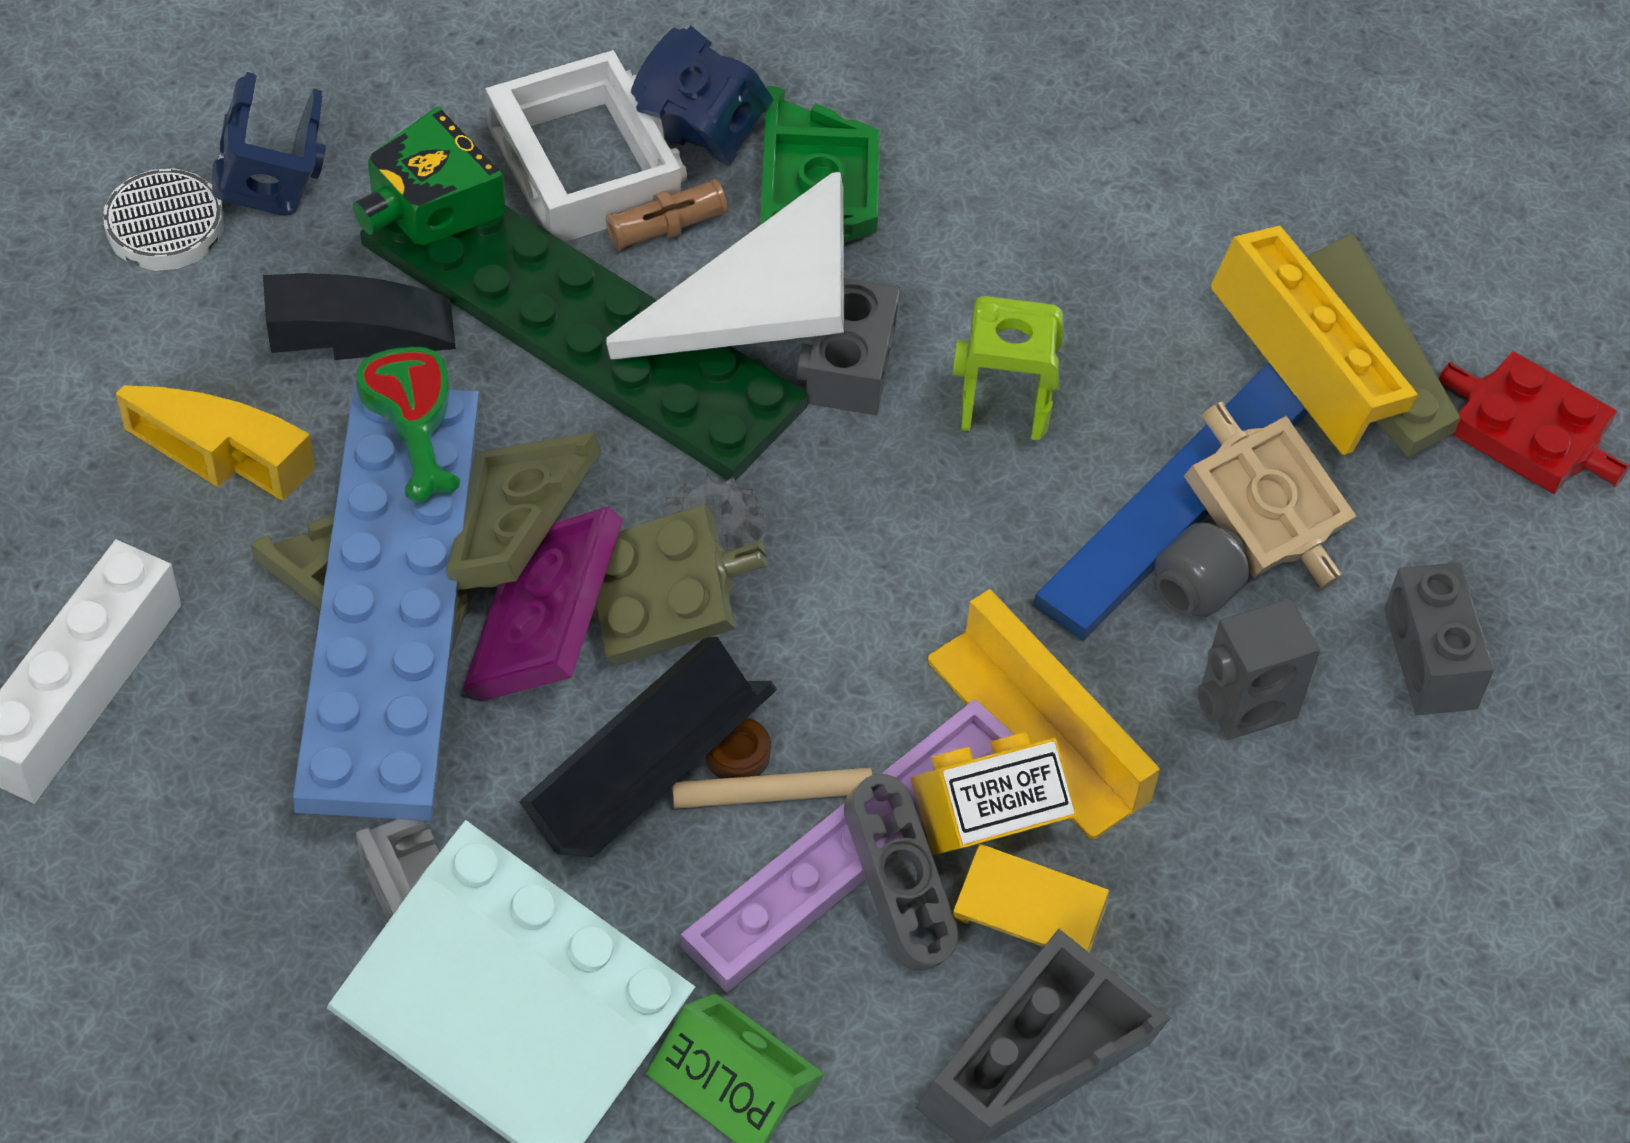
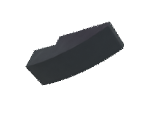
[263,273,456,360]

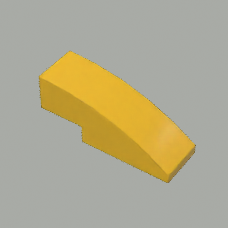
[116,385,316,501]

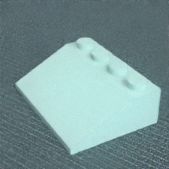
[327,820,695,1143]

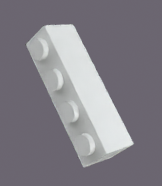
[0,539,181,804]

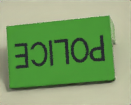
[646,993,825,1143]

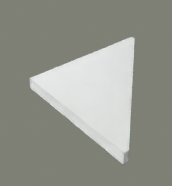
[607,172,844,359]

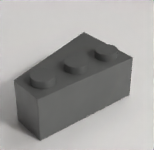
[916,929,1171,1143]

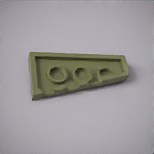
[1306,233,1461,458]

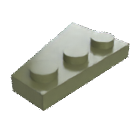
[446,432,601,590]

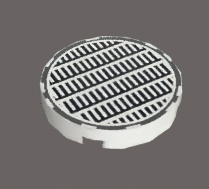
[104,168,224,271]

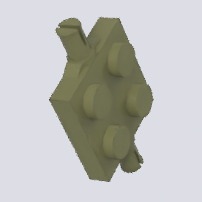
[590,504,768,666]

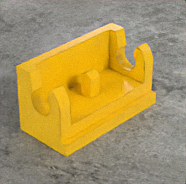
[953,844,1109,952]

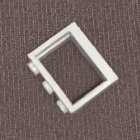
[485,50,687,242]

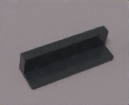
[519,637,777,857]

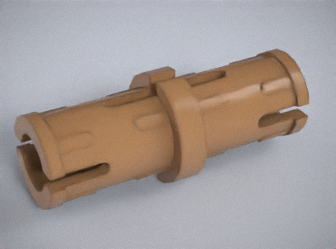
[605,178,728,252]

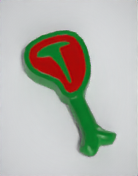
[356,347,460,503]

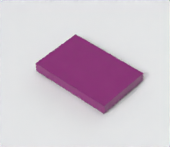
[463,506,623,701]

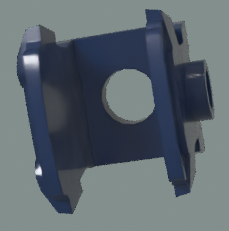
[630,25,774,166]
[212,72,326,216]

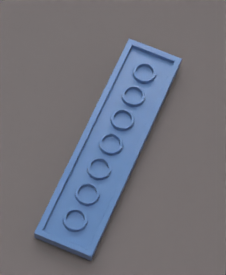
[293,383,479,821]

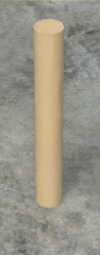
[672,768,872,809]

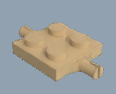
[1184,401,1357,590]

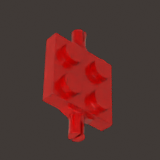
[1438,351,1630,495]

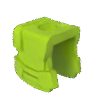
[952,296,1064,440]

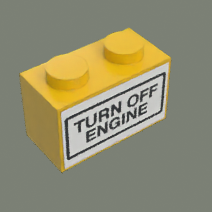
[911,731,1078,855]

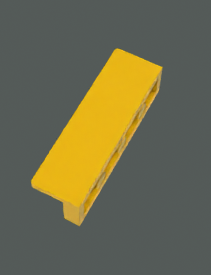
[1211,225,1418,455]
[928,589,1160,839]

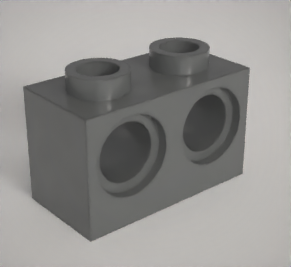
[797,278,900,415]
[1384,562,1494,716]
[1198,598,1320,740]

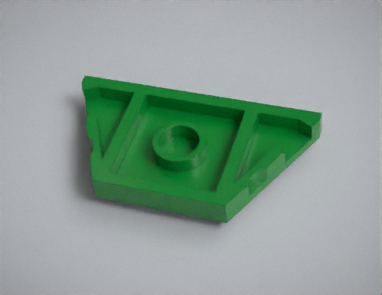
[760,86,880,243]

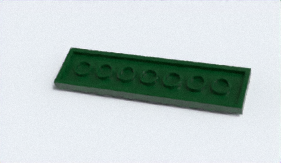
[360,205,808,484]

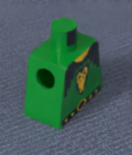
[353,106,506,245]

